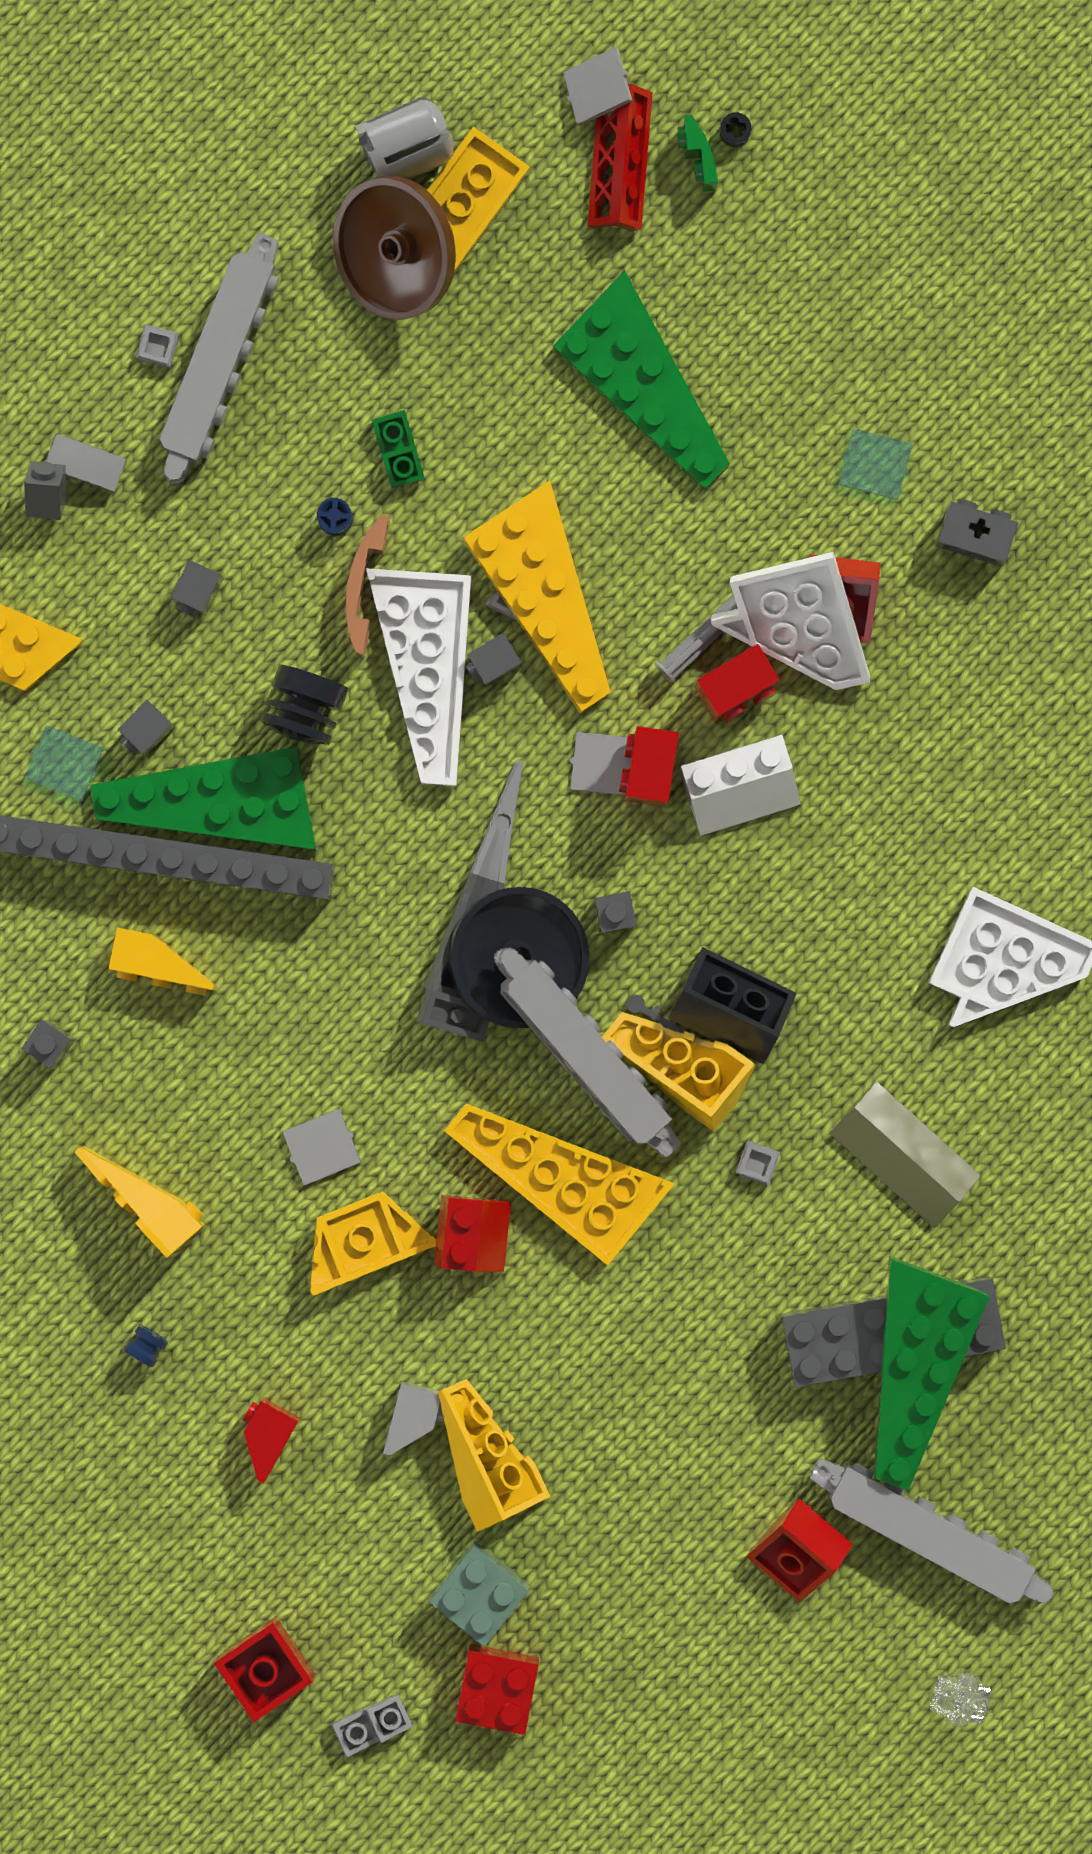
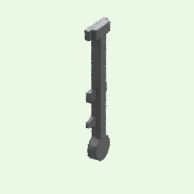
[626,995,715,1043]

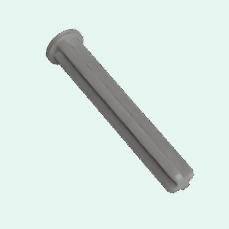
[655,594,738,684]

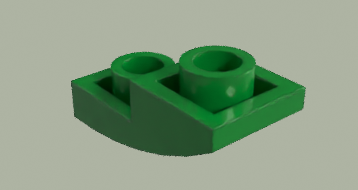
[677,115,718,192]
[371,409,425,488]

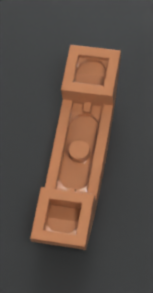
[346,515,390,658]

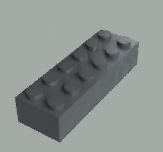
[780,1276,1006,1387]

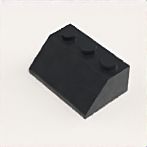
[668,947,797,1065]

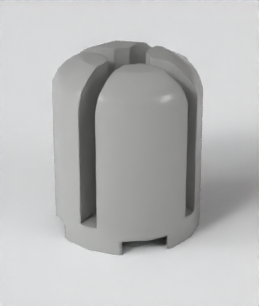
[354,97,454,180]

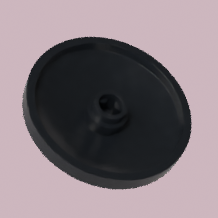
[449,887,589,1028]

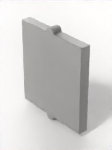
[563,47,632,126]
[570,732,631,795]
[282,1108,361,1185]

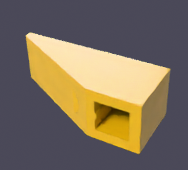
[109,927,217,996]

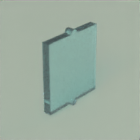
[838,428,912,500]
[25,725,104,802]

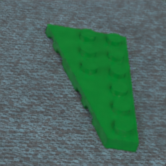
[874,1256,990,1491]

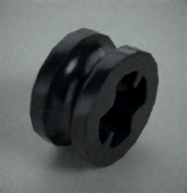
[720,112,751,147]

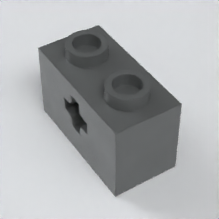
[935,499,1018,567]

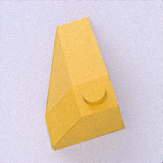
[602,1012,755,1132]
[75,1146,205,1258]
[438,1379,550,1532]

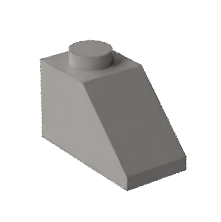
[383,1381,444,1455]

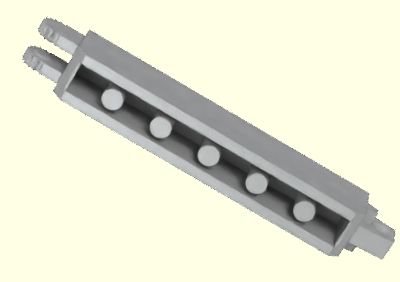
[160,233,279,485]
[493,948,681,1157]
[809,1458,1054,1604]

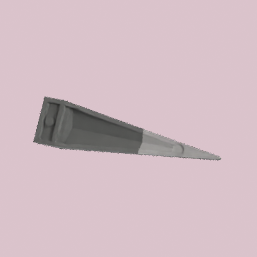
[416,760,523,1042]

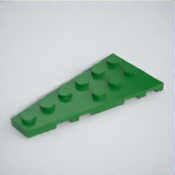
[553,270,730,491]
[90,746,317,850]

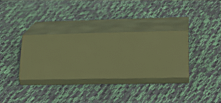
[829,1081,981,1227]

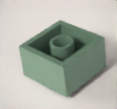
[429,1540,529,1647]

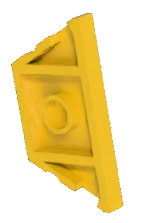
[0,604,84,692]
[310,1191,436,1296]

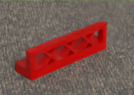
[587,83,653,231]

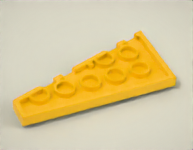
[462,480,611,713]
[444,1104,675,1266]

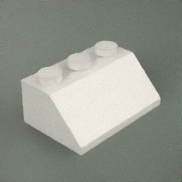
[679,735,801,836]

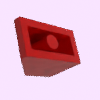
[242,1397,301,1484]

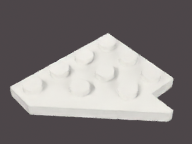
[711,552,870,690]
[928,887,1092,1027]

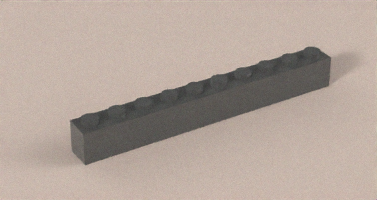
[0,816,335,901]

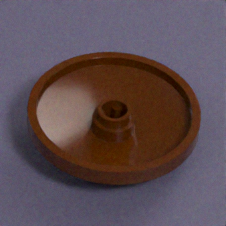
[333,176,456,320]

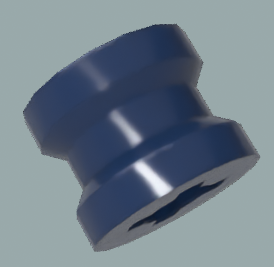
[317,498,353,537]
[124,1324,169,1367]

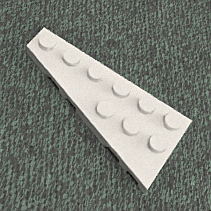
[366,568,471,786]

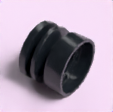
[260,664,349,746]

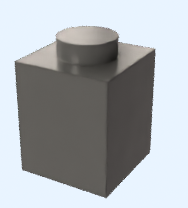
[24,462,67,520]
[171,559,224,618]
[465,633,522,688]
[117,699,176,757]
[594,891,637,934]
[21,1019,76,1068]

